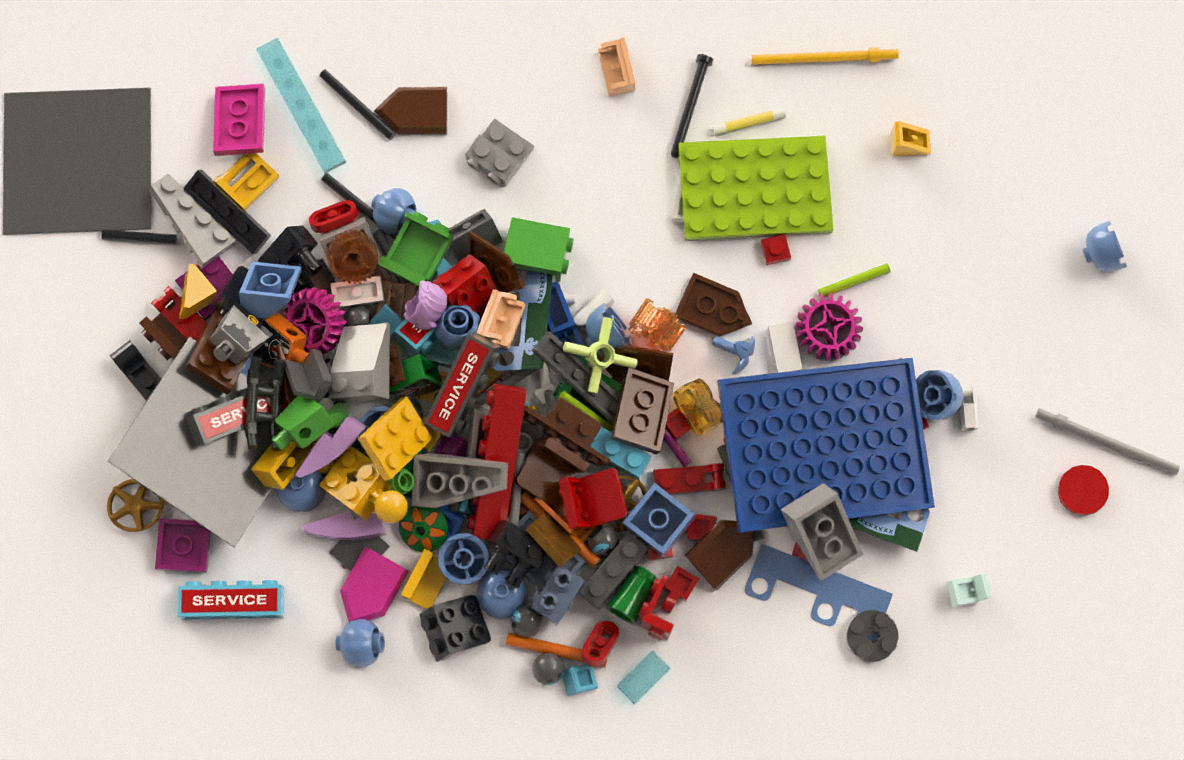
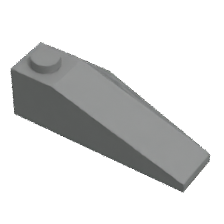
[412,453,508,508]

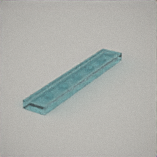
[256,37,346,174]

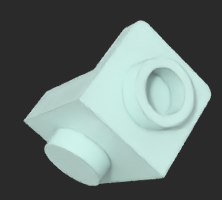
[946,573,991,607]

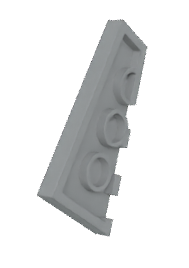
[149,173,237,269]

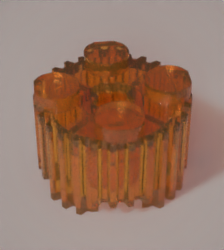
[327,229,379,284]
[628,298,687,352]

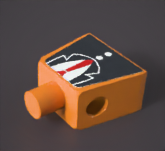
[251,313,309,369]

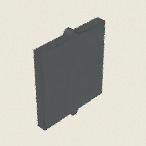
[329,536,390,571]

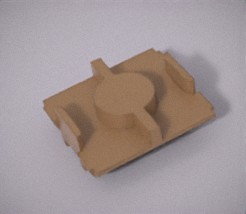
[374,279,418,320]

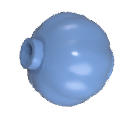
[371,188,417,234]
[435,305,481,350]
[335,619,385,667]

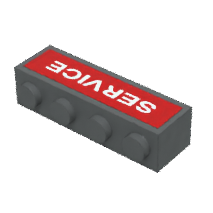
[424,332,501,438]
[185,378,287,446]

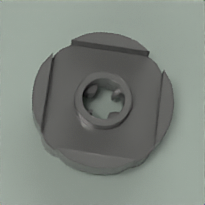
[846,610,899,662]

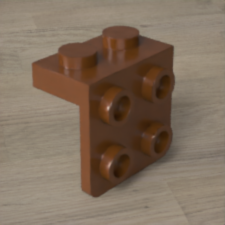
[139,297,207,361]
[515,436,589,507]

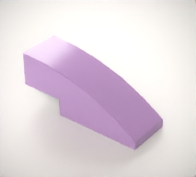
[295,415,367,478]
[302,510,386,540]

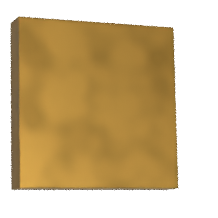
[526,512,582,567]

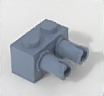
[530,566,585,626]

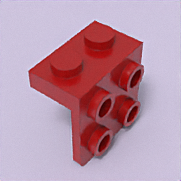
[432,254,497,326]
[558,468,627,530]
[639,574,674,641]

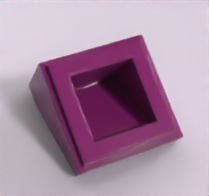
[434,435,467,457]

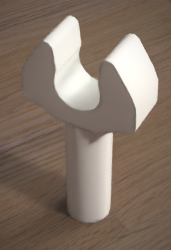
[535,363,557,406]

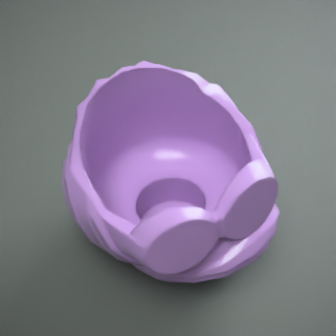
[404,280,447,330]

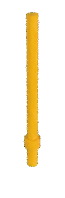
[752,47,899,65]

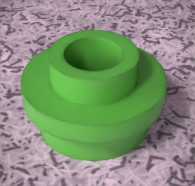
[390,469,414,494]

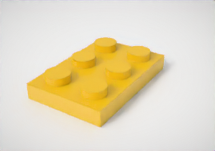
[358,396,433,481]

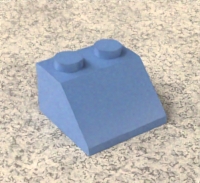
[239,261,301,319]

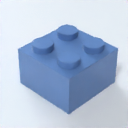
[623,483,695,558]

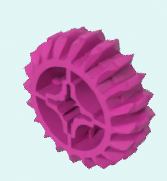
[282,287,347,354]
[795,293,863,361]

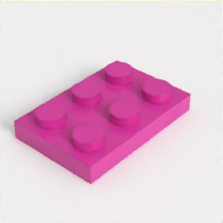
[213,83,266,156]

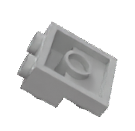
[465,118,534,187]

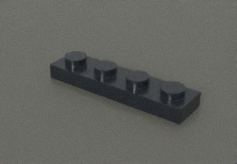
[183,170,271,254]

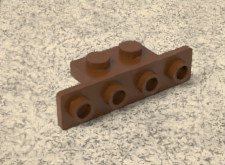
[523,398,610,466]

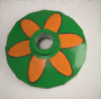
[399,506,448,552]

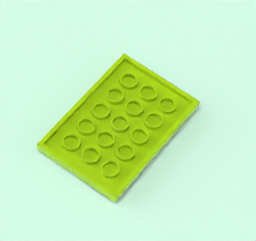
[678,135,834,240]

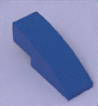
[548,281,584,358]

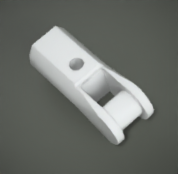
[574,289,615,332]
[959,384,979,431]

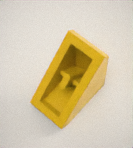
[891,121,931,156]
[179,264,217,319]

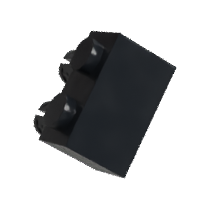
[257,225,323,293]
[483,520,547,589]

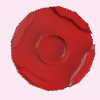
[1057,465,1109,516]

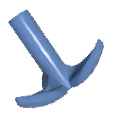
[712,336,755,375]

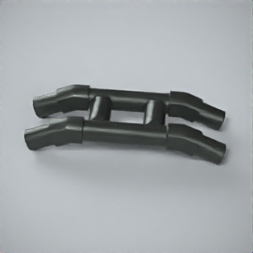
[245,357,286,451]

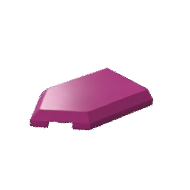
[340,547,409,622]

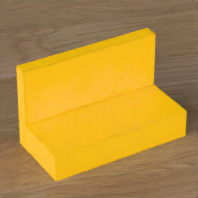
[401,549,447,609]

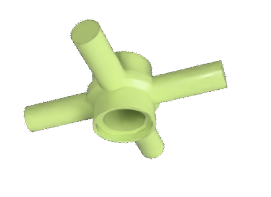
[563,317,637,394]

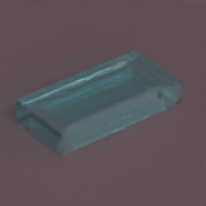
[616,650,671,705]

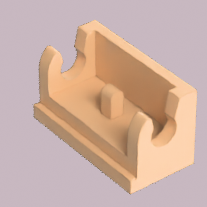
[598,37,635,96]
[476,289,526,349]

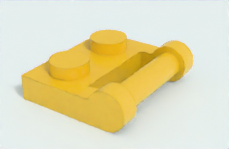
[214,153,280,211]

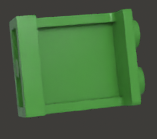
[378,211,454,287]
[504,217,574,282]

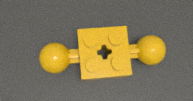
[317,446,408,523]

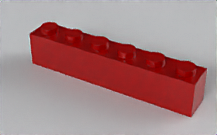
[467,384,527,540]

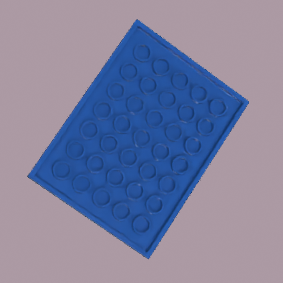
[717,357,935,533]

